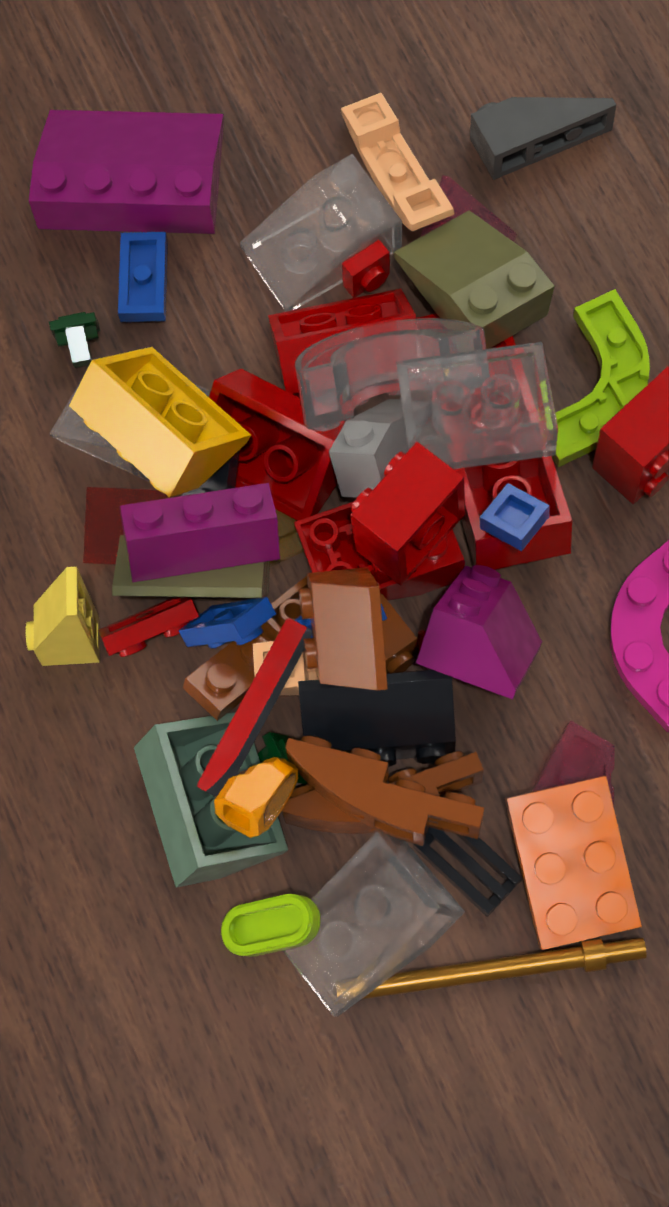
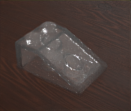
[240,154,402,312]
[283,832,465,1017]

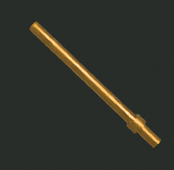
[337,938,647,1002]

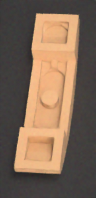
[341,93,454,231]

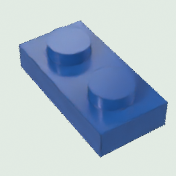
[118,232,168,322]
[178,597,276,649]

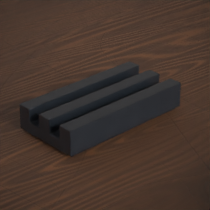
[413,827,523,917]

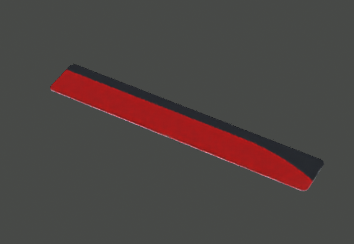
[197,618,312,797]

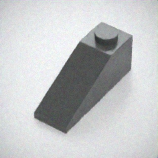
[470,97,616,180]

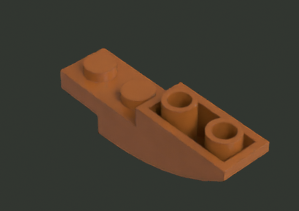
[183,572,312,721]
[285,736,484,846]
[281,751,484,834]

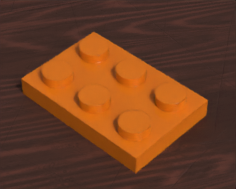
[505,776,642,950]

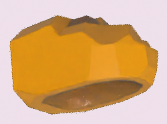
[214,757,298,838]

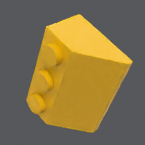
[69,347,251,498]

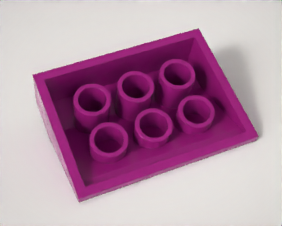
[29,110,224,234]

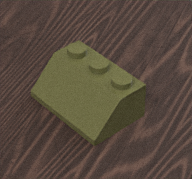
[112,535,270,598]

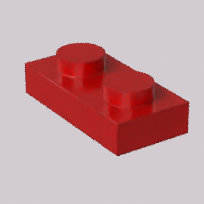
[98,597,199,657]

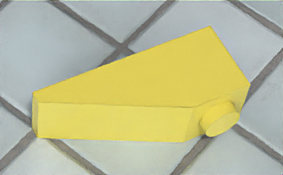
[26,567,100,666]

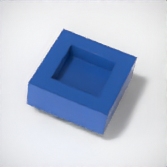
[480,483,550,551]

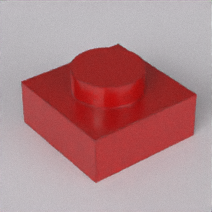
[342,239,390,298]

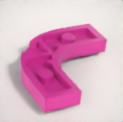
[610,540,669,733]

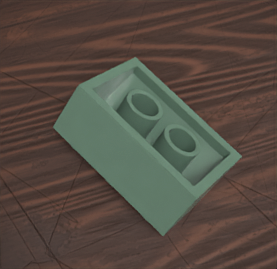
[134,712,288,888]

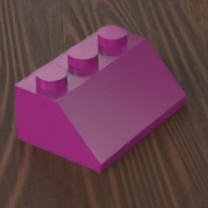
[119,483,280,583]
[416,565,542,700]

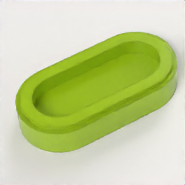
[221,894,320,957]

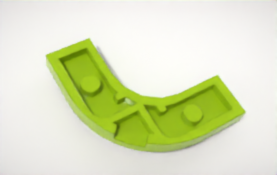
[540,289,650,467]

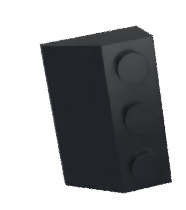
[298,670,456,767]

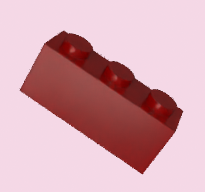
[268,288,424,397]
[209,368,346,521]

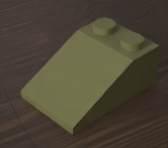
[393,210,555,359]

